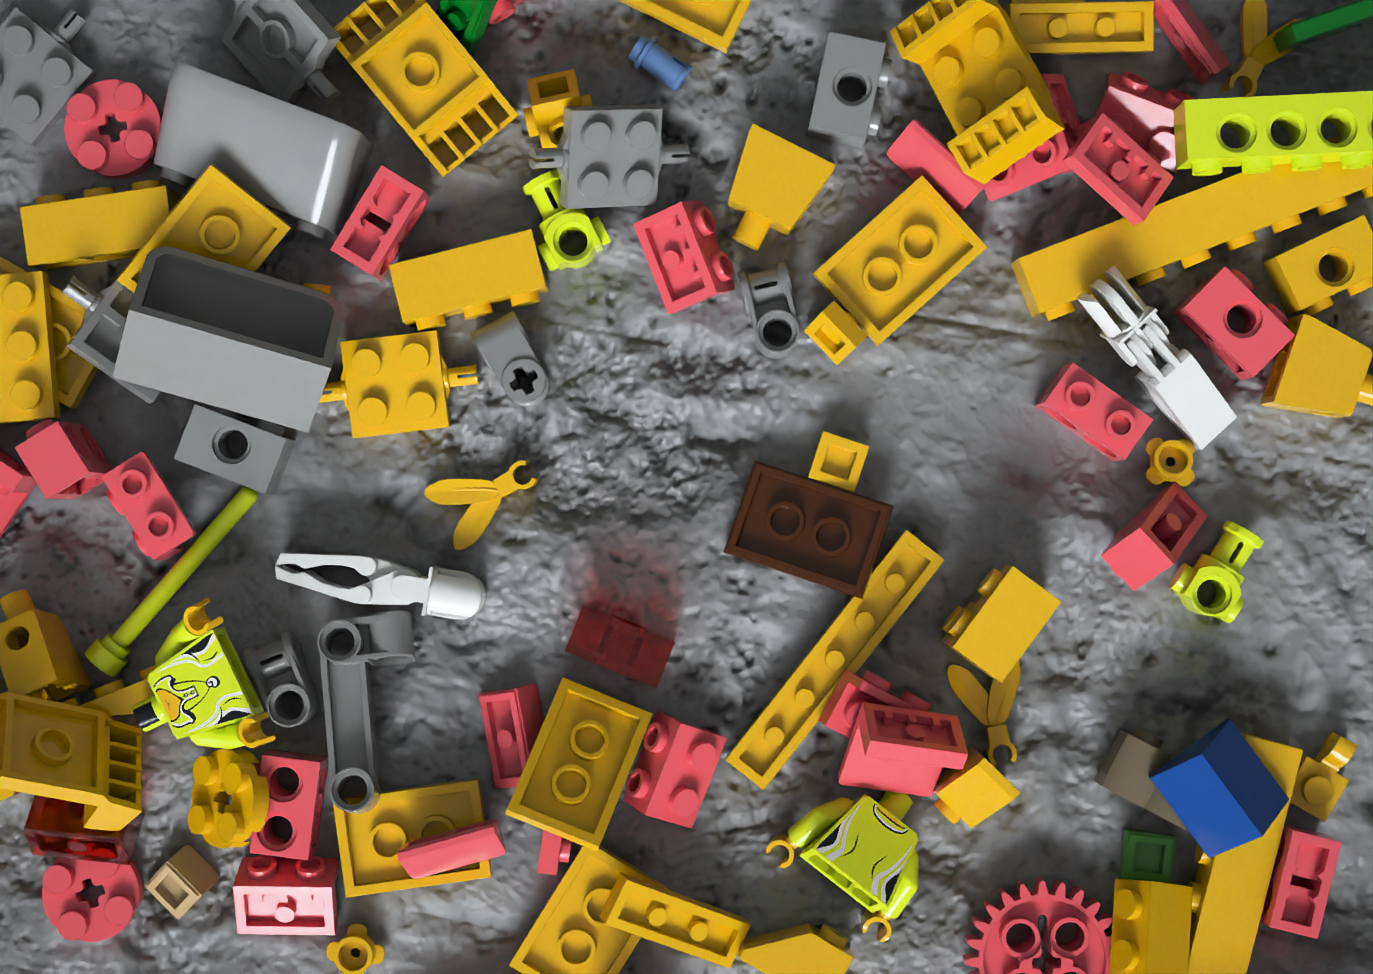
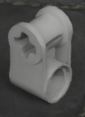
[737,261,799,359]
[471,311,550,407]
[243,630,320,728]

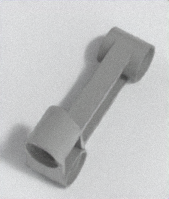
[317,611,415,814]

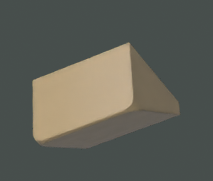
[145,845,220,920]

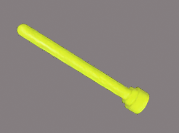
[84,486,258,677]

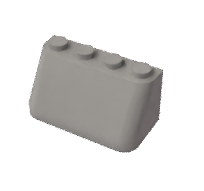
[153,62,374,239]
[112,247,343,432]

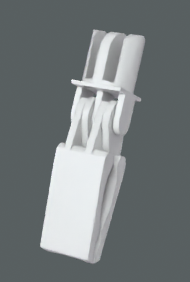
[1077,266,1237,450]
[275,552,486,620]

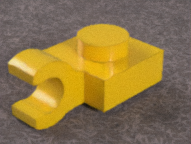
[1290,731,1357,822]

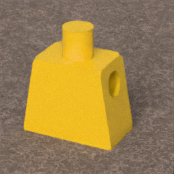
[728,124,836,251]
[1260,313,1373,418]
[0,589,91,702]

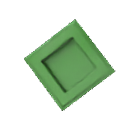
[1118,828,1176,884]

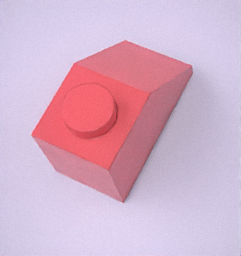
[1100,482,1207,591]

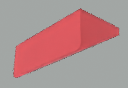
[1153,0,1230,85]
[887,119,986,215]
[478,683,544,789]
[397,818,506,879]

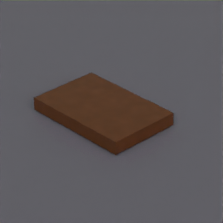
[724,460,894,600]

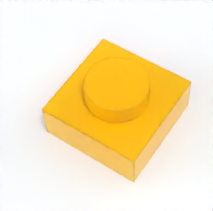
[804,301,868,365]
[807,431,869,493]

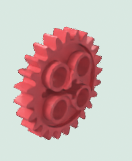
[962,877,1112,974]

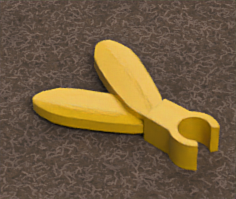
[1222,0,1304,97]
[424,460,539,550]
[947,660,1021,767]

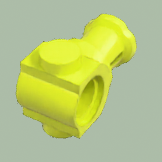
[522,169,611,272]
[1169,520,1264,624]

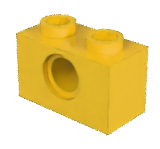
[1262,215,1373,316]

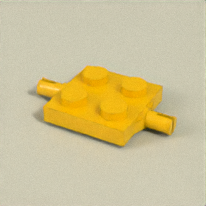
[319,330,479,438]

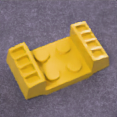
[333,0,519,178]
[890,0,1065,185]
[0,692,142,831]

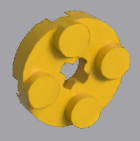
[187,749,269,848]

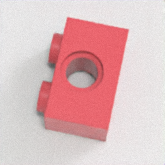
[1173,266,1295,380]

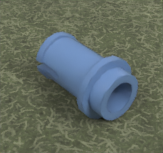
[628,34,693,92]

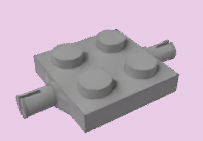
[221,0,341,106]
[0,7,97,147]
[529,105,690,209]
[61,266,161,404]

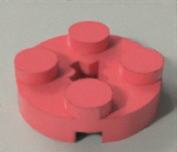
[64,79,163,179]
[42,842,144,942]

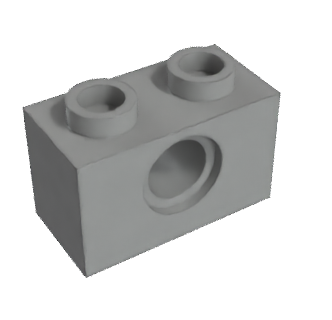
[806,31,892,148]
[173,404,296,494]

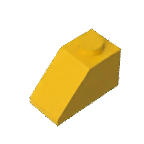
[933,746,1020,828]
[738,923,854,974]

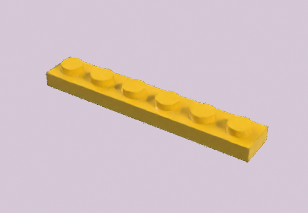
[725,530,944,790]

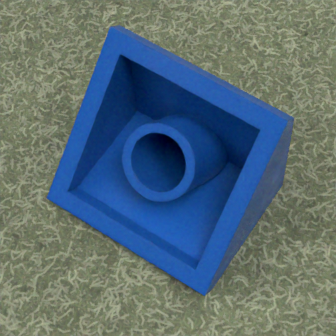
[1148,718,1289,858]

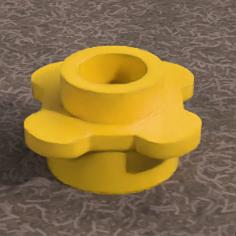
[1145,438,1195,486]
[326,923,385,974]

